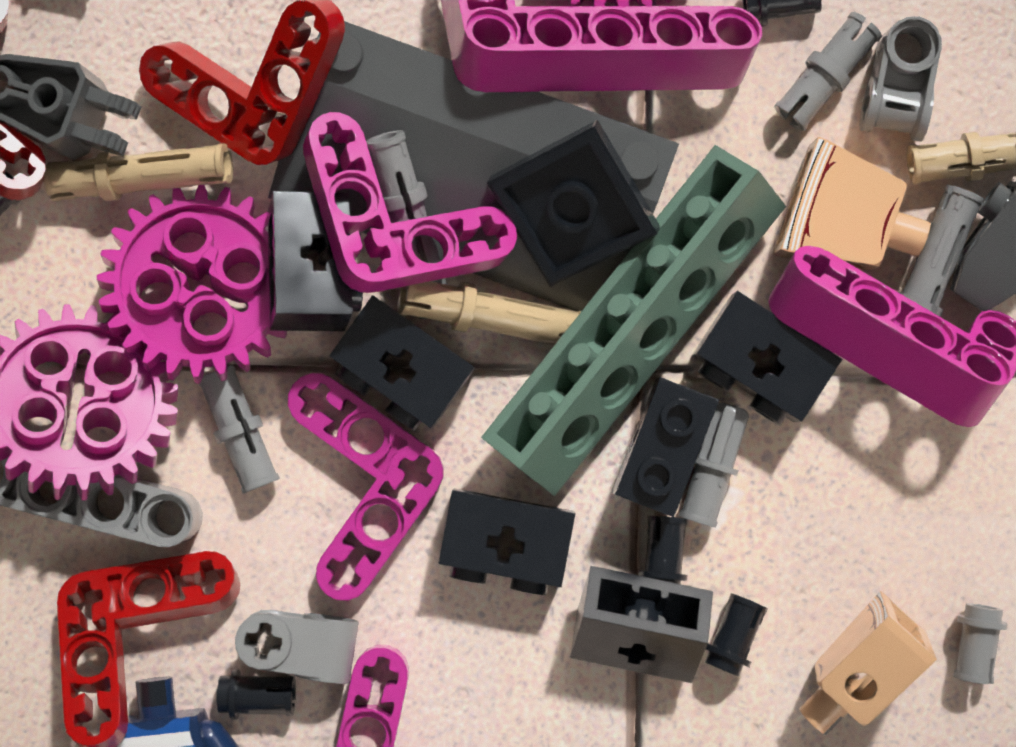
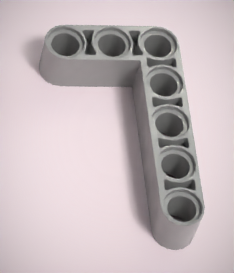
[0,457,203,547]

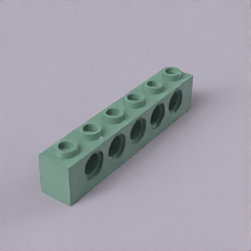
[481,145,786,496]

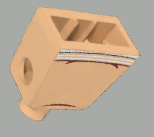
[773,137,931,271]
[799,591,937,735]

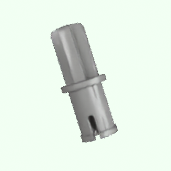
[679,403,749,528]

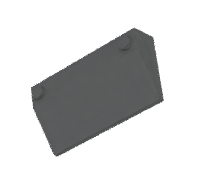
[268,21,679,311]

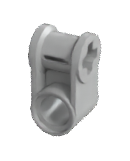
[859,16,942,142]
[235,609,359,684]

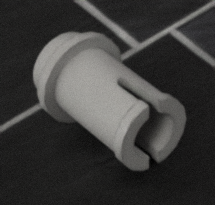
[954,603,1007,684]

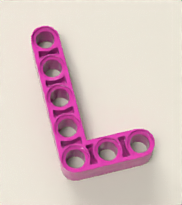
[441,0,762,92]

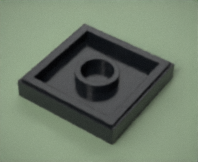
[487,120,660,287]

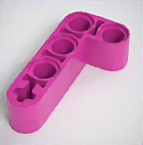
[768,246,1016,427]

